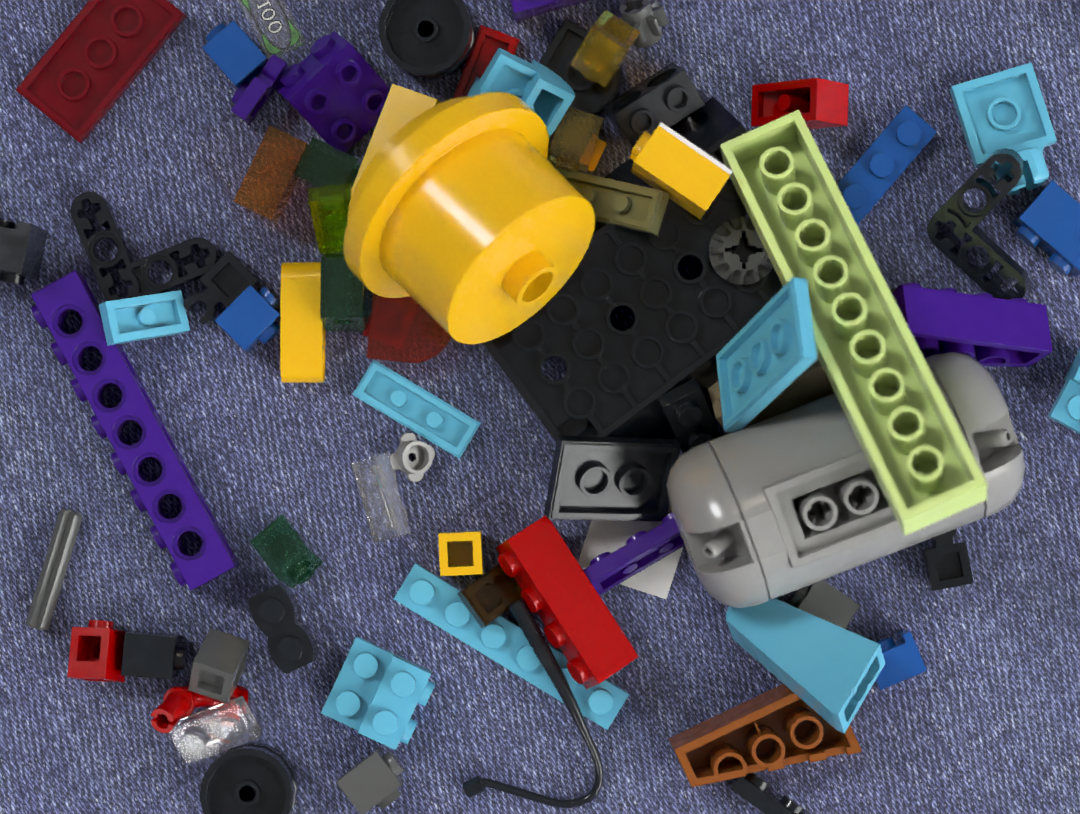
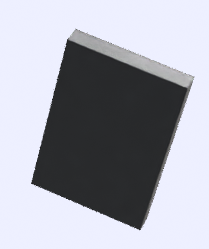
[544,435,681,522]

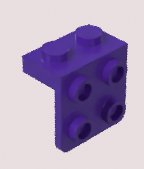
[274,31,390,154]

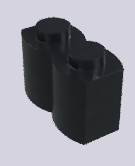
[249,583,318,674]

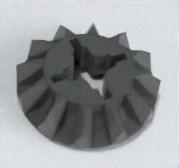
[709,216,773,285]

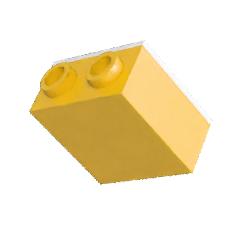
[629,122,733,219]

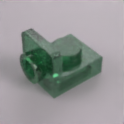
[250,515,323,588]

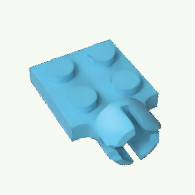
[949,63,1057,195]

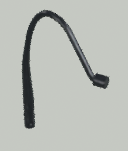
[463,598,604,808]

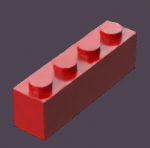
[495,515,639,689]

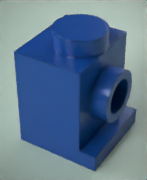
[874,629,927,690]

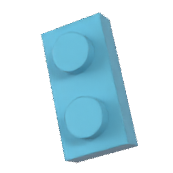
[99,290,190,346]

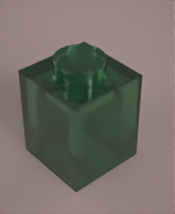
[294,137,361,201]

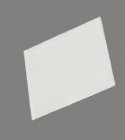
[578,504,683,599]

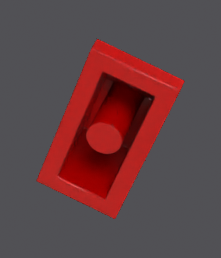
[751,78,849,129]

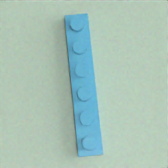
[394,563,629,730]

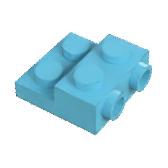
[321,636,435,750]

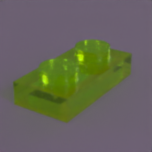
[308,184,352,254]

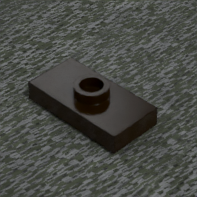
[458,564,522,628]

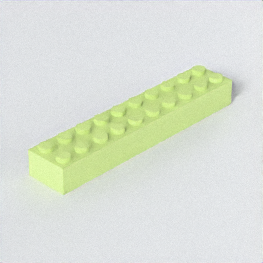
[720,110,987,536]

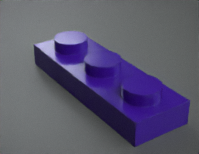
[583,513,685,596]

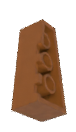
[668,684,862,787]

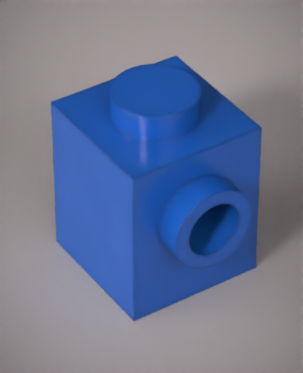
[214,285,280,352]

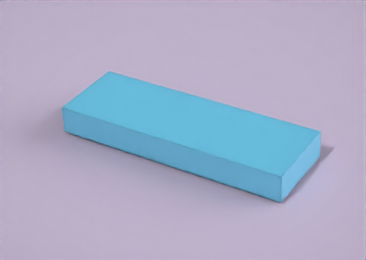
[352,359,481,459]

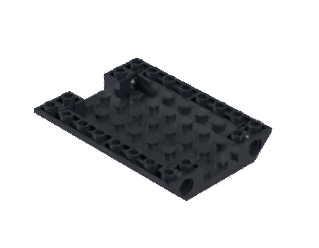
[482,97,783,442]

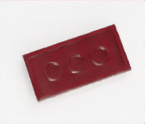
[15,0,187,144]

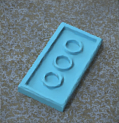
[716,277,817,433]

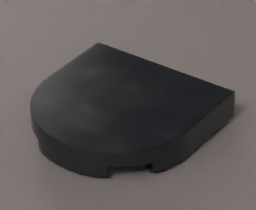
[539,18,621,118]

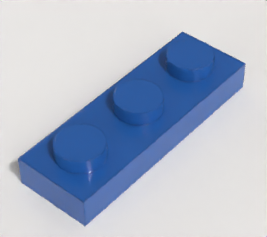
[837,105,937,225]

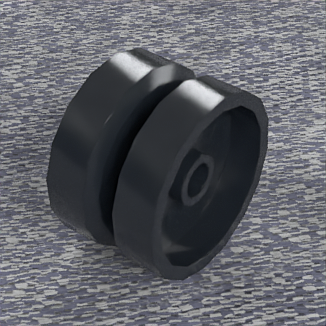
[379,0,476,79]
[199,742,299,814]

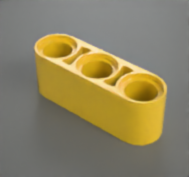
[280,262,326,383]

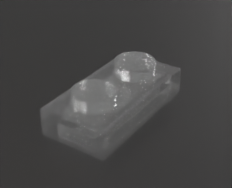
[351,452,411,544]
[168,696,262,765]

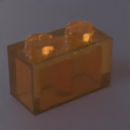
[233,125,312,224]

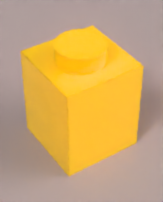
[438,530,484,576]

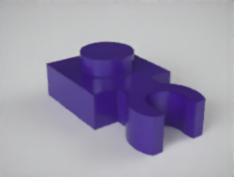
[231,54,289,125]

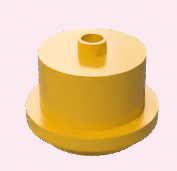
[343,92,595,344]

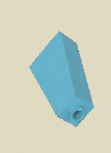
[726,598,885,733]

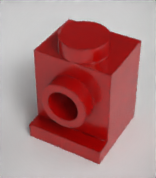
[67,620,125,683]

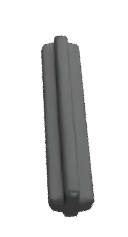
[26,508,83,630]

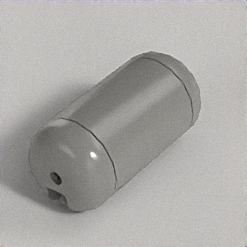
[666,352,1025,608]

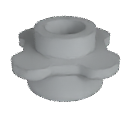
[388,433,435,482]

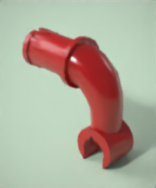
[151,684,248,733]

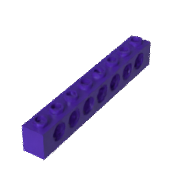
[31,270,240,591]

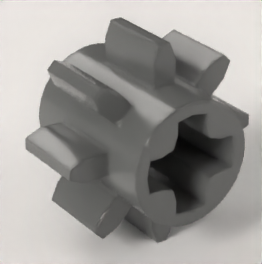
[613,0,669,48]

